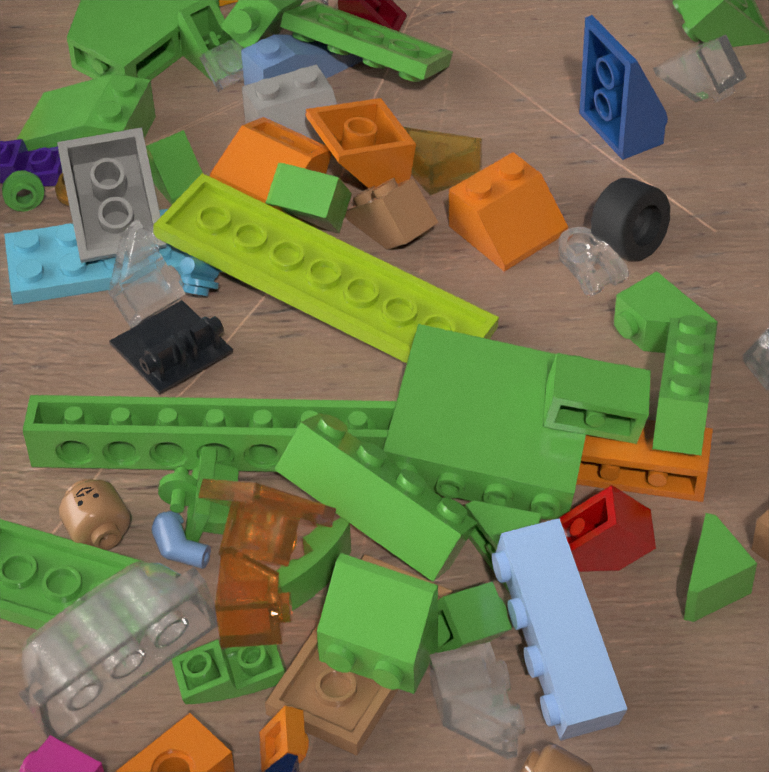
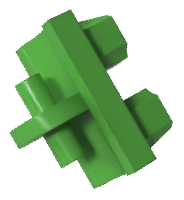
[158,445,239,542]

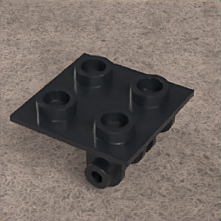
[109,300,233,394]

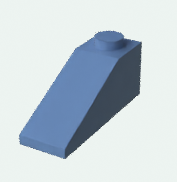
[241,35,363,86]

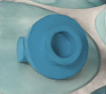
[175,257,219,297]

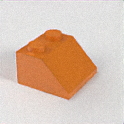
[305,98,416,188]
[449,152,568,272]

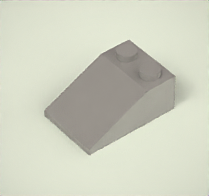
[57,128,167,263]

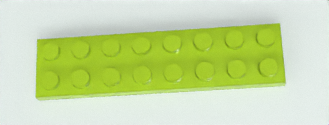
[153,173,499,363]

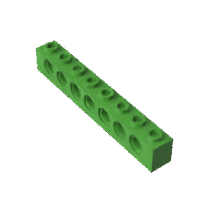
[22,395,397,472]

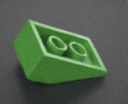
[16,74,156,151]

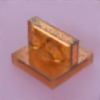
[198,479,336,567]

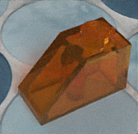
[215,547,292,648]

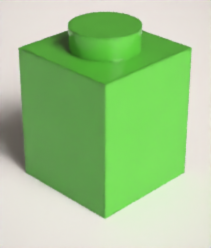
[436,581,512,660]

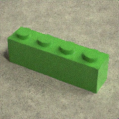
[652,315,716,455]
[274,413,478,582]

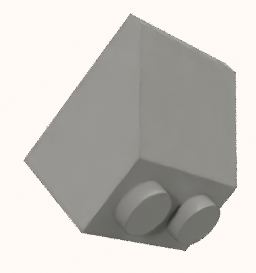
[242,64,337,155]

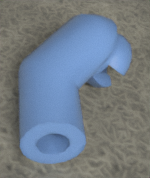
[152,511,211,569]

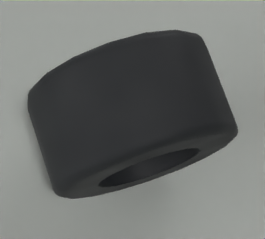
[591,178,670,261]

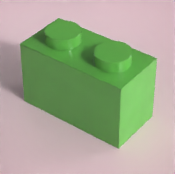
[543,353,651,444]

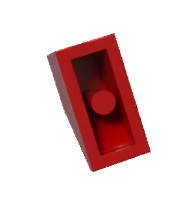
[559,485,656,572]

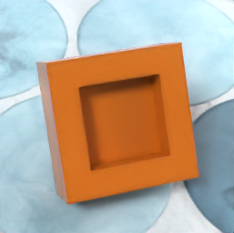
[259,705,309,772]

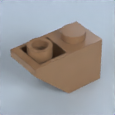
[345,178,438,250]

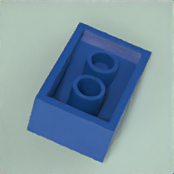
[579,15,668,160]

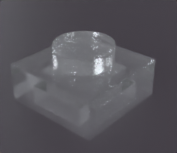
[199,39,244,92]

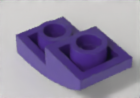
[0,139,63,186]

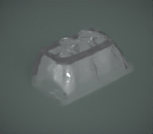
[18,561,221,741]

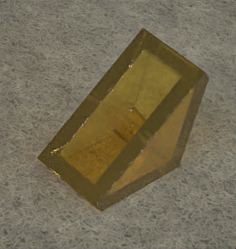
[404,127,482,196]

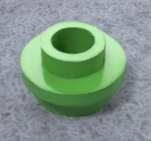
[2,170,44,211]

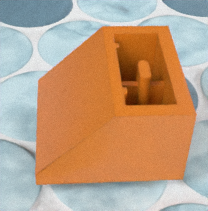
[210,117,332,212]

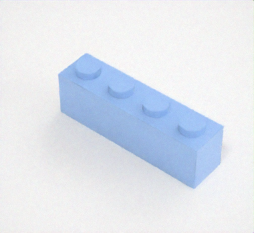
[492,518,627,741]

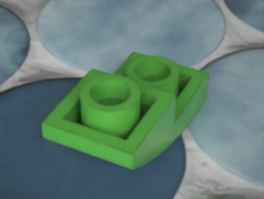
[271,517,351,616]
[171,630,287,704]

